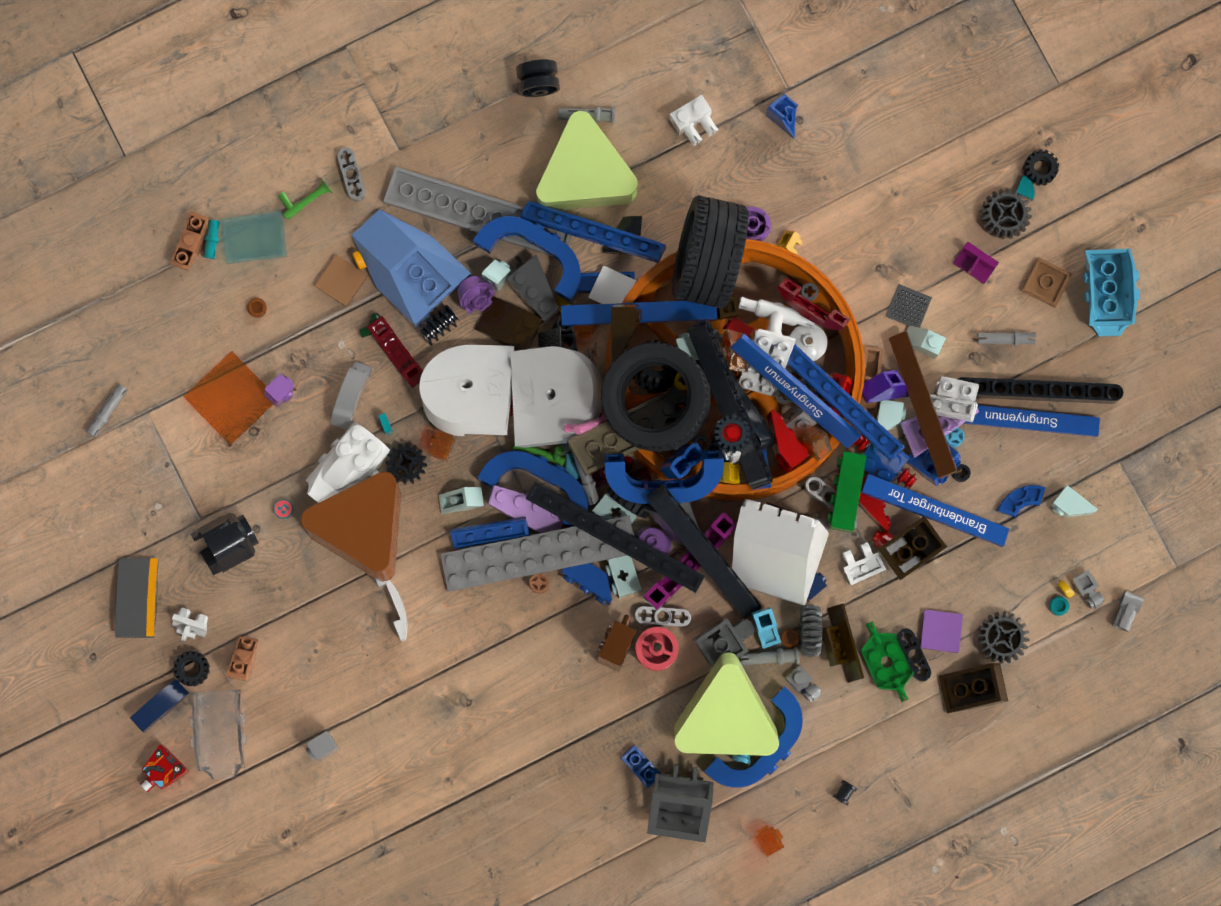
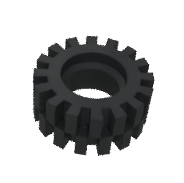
[1023,149,1059,186]
[173,651,210,687]

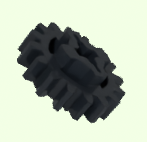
[385,443,428,485]

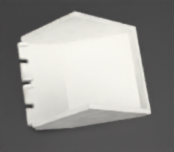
[732,499,829,605]

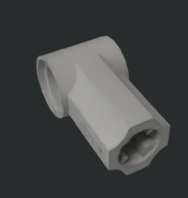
[1113,590,1144,632]

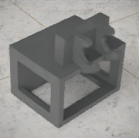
[647,764,714,842]

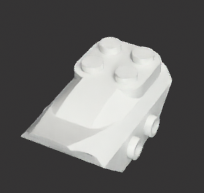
[305,421,390,503]

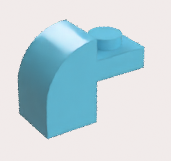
[751,607,781,649]

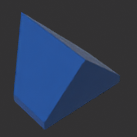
[766,94,798,139]

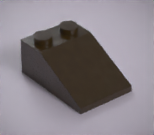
[474,297,543,351]
[612,304,642,364]
[877,516,947,580]
[939,663,1008,714]

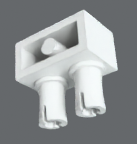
[669,95,718,146]

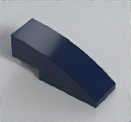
[130,679,189,733]

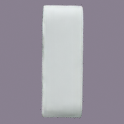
[804,477,836,512]

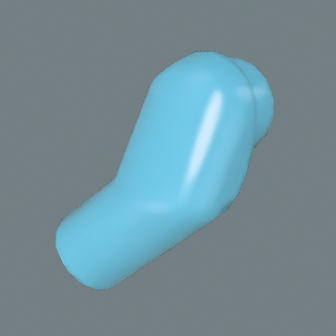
[565,454,581,480]

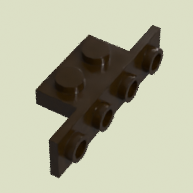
[822,603,864,683]

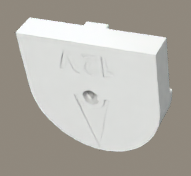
[419,345,515,436]
[510,346,603,448]

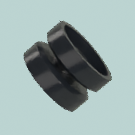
[516,59,560,97]

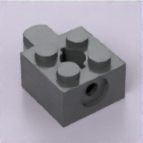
[693,618,755,668]

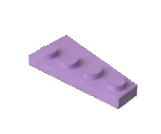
[900,408,979,458]
[488,485,563,534]

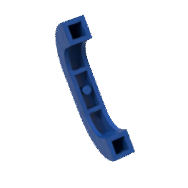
[473,216,581,303]
[604,450,724,505]
[478,451,588,528]
[704,686,803,788]

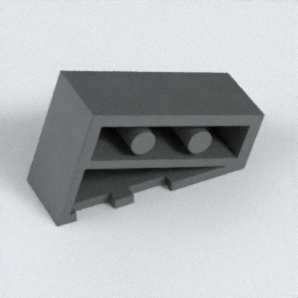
[507,255,559,325]

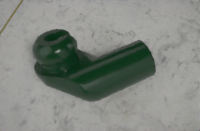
[359,313,381,338]

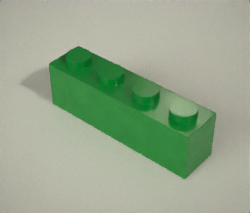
[827,451,867,533]

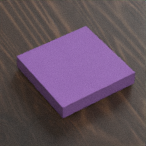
[920,610,963,653]

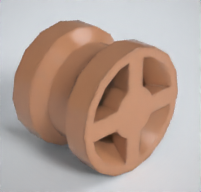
[529,573,549,594]

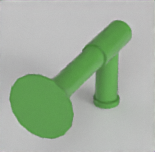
[278,178,333,220]
[512,443,566,466]

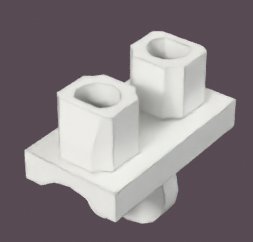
[172,607,208,642]

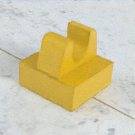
[776,230,802,254]
[719,462,740,484]

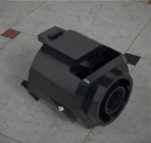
[190,513,259,575]

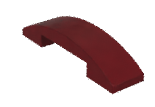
[777,278,851,330]
[367,316,423,388]

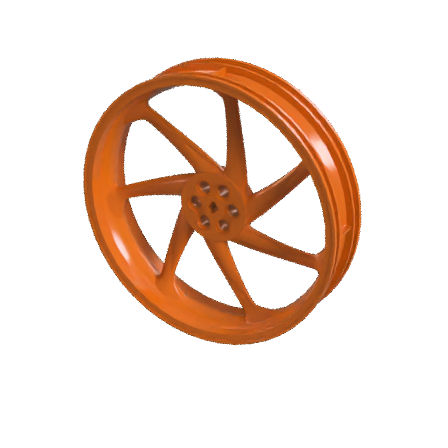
[605,239,865,502]

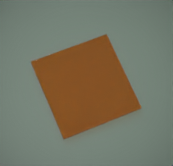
[184,351,274,445]

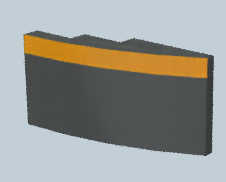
[115,558,159,638]

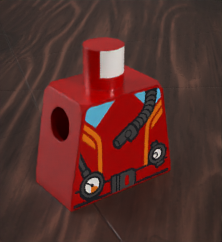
[140,744,189,792]

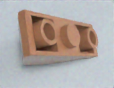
[170,211,209,271]
[226,636,258,682]

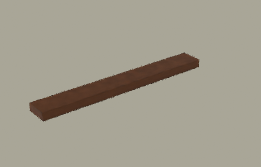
[889,331,958,479]

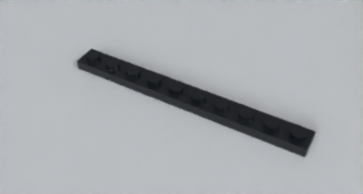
[526,482,705,593]

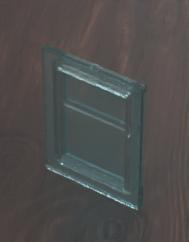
[222,212,288,264]

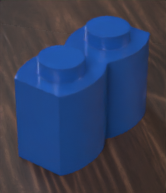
[660,443,703,480]

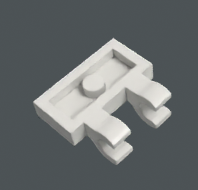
[842,542,886,586]

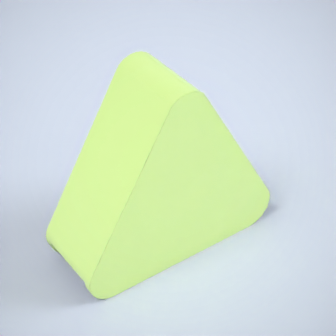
[536,111,638,210]
[674,653,779,756]

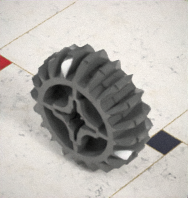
[980,188,1032,239]
[799,604,822,657]
[977,611,1030,664]

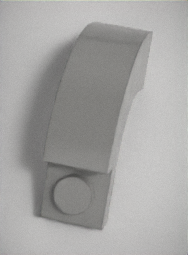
[330,361,373,430]

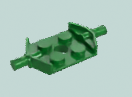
[860,621,914,702]

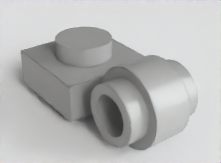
[1071,570,1105,609]
[785,665,822,703]

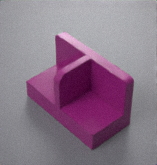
[953,242,999,284]

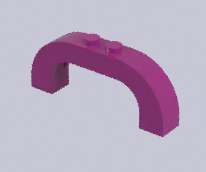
[643,512,737,611]

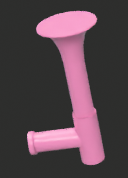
[564,411,607,434]

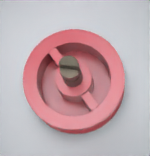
[635,627,679,671]

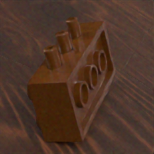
[596,614,637,672]

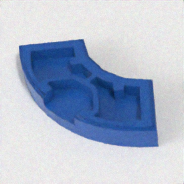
[997,485,1046,518]

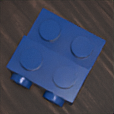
[906,446,961,486]

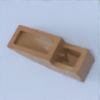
[860,346,884,409]

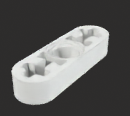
[635,606,691,627]

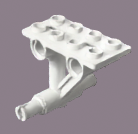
[738,296,815,396]

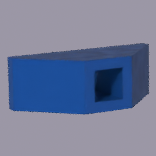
[562,563,612,605]

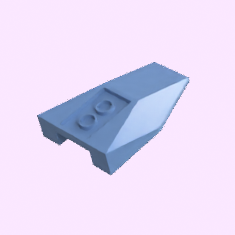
[352,209,471,329]

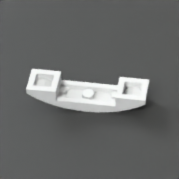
[375,578,408,642]

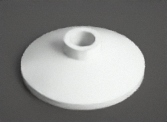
[790,325,827,361]

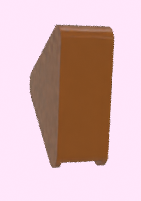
[301,472,401,582]

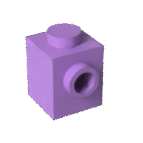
[264,374,294,408]

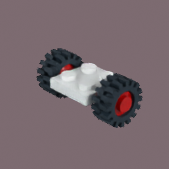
[710,415,750,464]

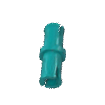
[203,220,220,259]

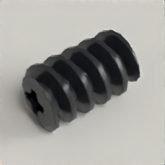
[418,305,460,346]

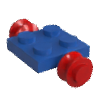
[851,433,917,488]

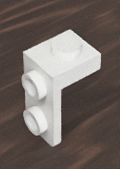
[935,376,979,402]

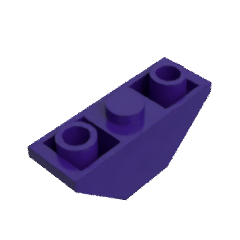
[861,370,909,403]

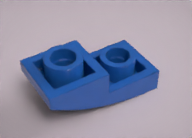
[620,744,661,788]

